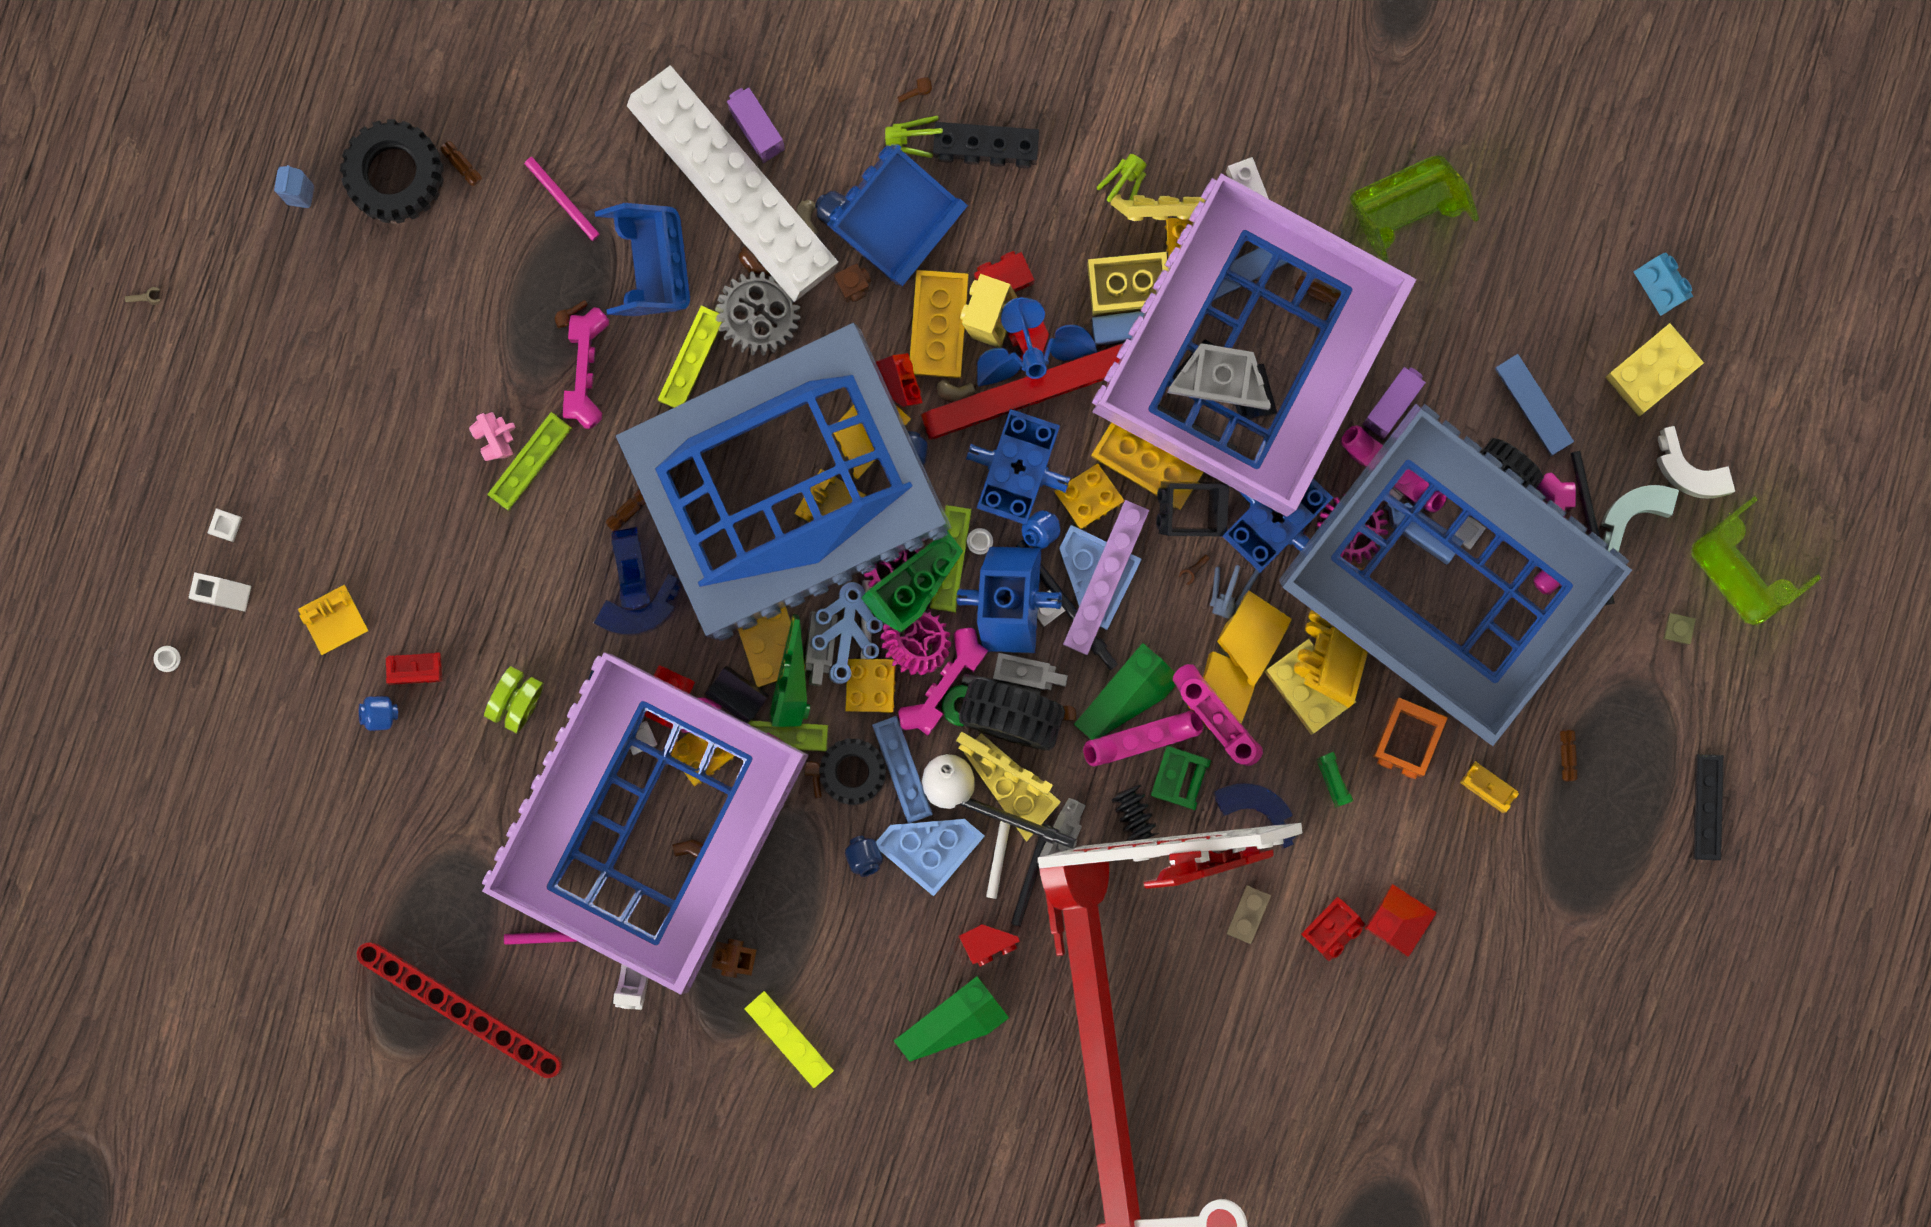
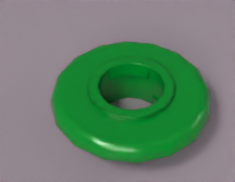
[941,685,968,727]

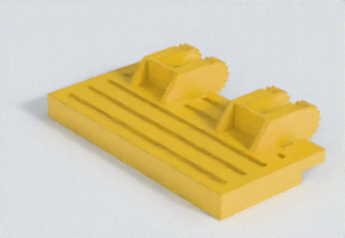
[1294,610,1368,708]

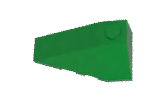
[861,531,963,633]
[769,614,810,727]
[1074,643,1176,740]
[894,976,1009,1062]

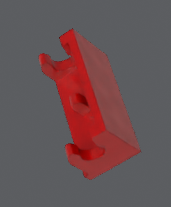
[386,653,442,685]

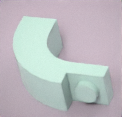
[1601,485,1679,552]

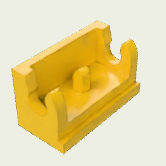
[1460,761,1519,813]

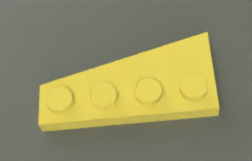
[1111,195,1205,221]
[956,732,1053,797]
[964,733,1061,842]

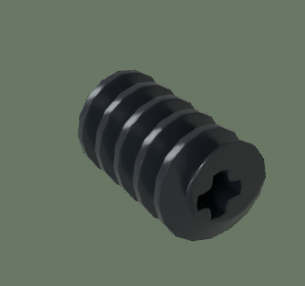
[1112,784,1159,841]

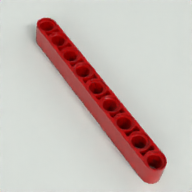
[921,344,1123,440]
[357,943,562,1078]

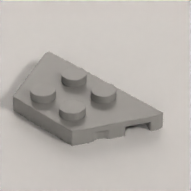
[1168,343,1271,410]

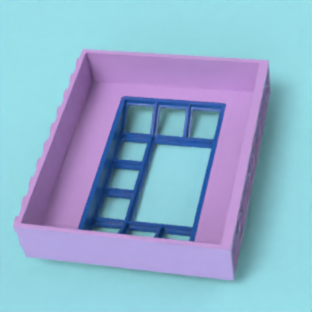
[1092,174,1416,517]
[482,653,809,995]

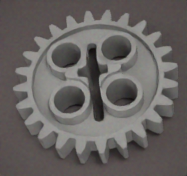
[715,272,800,356]

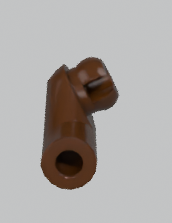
[739,246,771,276]
[672,840,704,858]

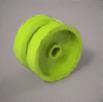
[484,666,544,734]

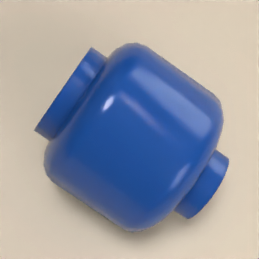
[1021,510,1061,549]
[359,696,398,731]

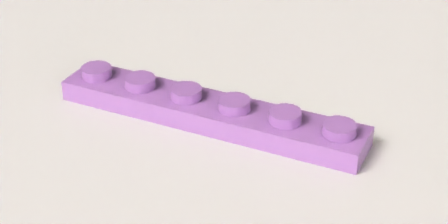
[1063,500,1149,655]

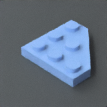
[1059,525,1141,630]
[876,819,984,896]

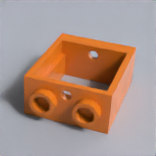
[1373,698,1448,779]

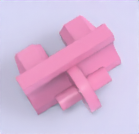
[469,412,516,461]

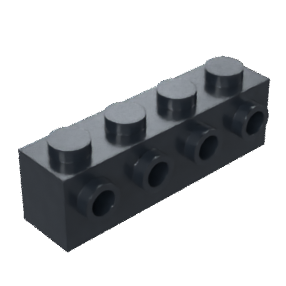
[933,122,1039,168]

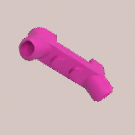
[563,307,609,429]
[1341,425,1447,513]
[1533,473,1576,595]
[898,628,989,736]
[1173,664,1263,766]
[1083,710,1203,767]

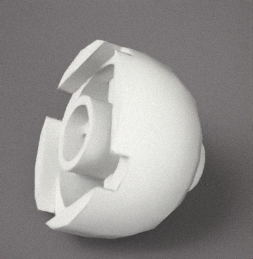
[922,754,975,809]

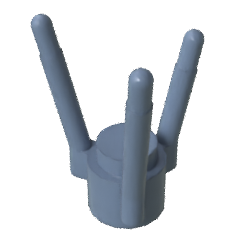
[1210,565,1259,619]

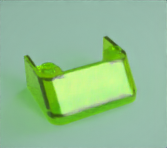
[1350,156,1479,263]
[1691,496,1821,625]

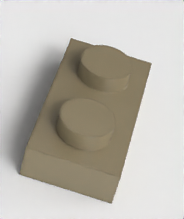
[1226,885,1271,944]

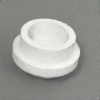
[967,528,993,555]
[154,646,181,672]

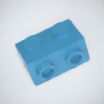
[1633,253,1693,316]

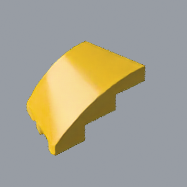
[834,405,911,479]
[1217,591,1292,687]
[1188,651,1255,730]

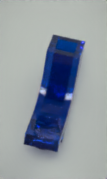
[611,527,650,609]
[594,573,681,636]
[1213,783,1296,849]

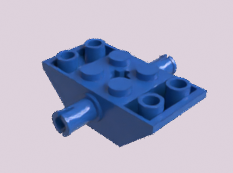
[966,409,1070,525]
[1222,478,1333,573]
[957,547,1062,653]

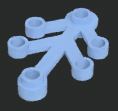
[811,582,883,684]

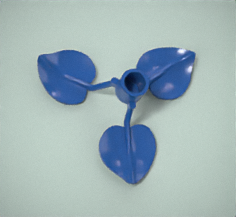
[977,297,1097,386]

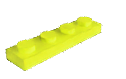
[658,306,723,408]
[744,991,834,1088]

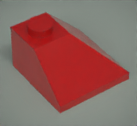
[1364,884,1437,957]

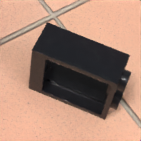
[1156,481,1229,537]

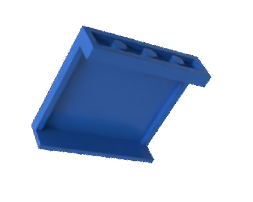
[827,144,968,286]

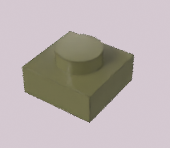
[1663,613,1696,645]

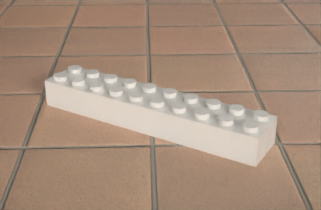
[627,65,838,302]

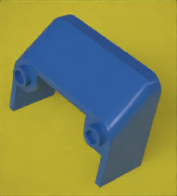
[595,203,690,316]

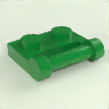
[1151,746,1211,811]
[1316,752,1354,808]

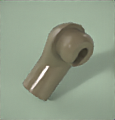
[796,199,819,235]
[936,380,976,402]

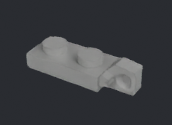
[804,611,838,686]
[993,653,1068,690]
[1037,798,1086,863]

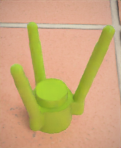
[885,116,943,158]
[1096,154,1147,202]

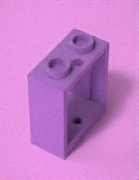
[727,88,785,163]
[1362,367,1426,439]

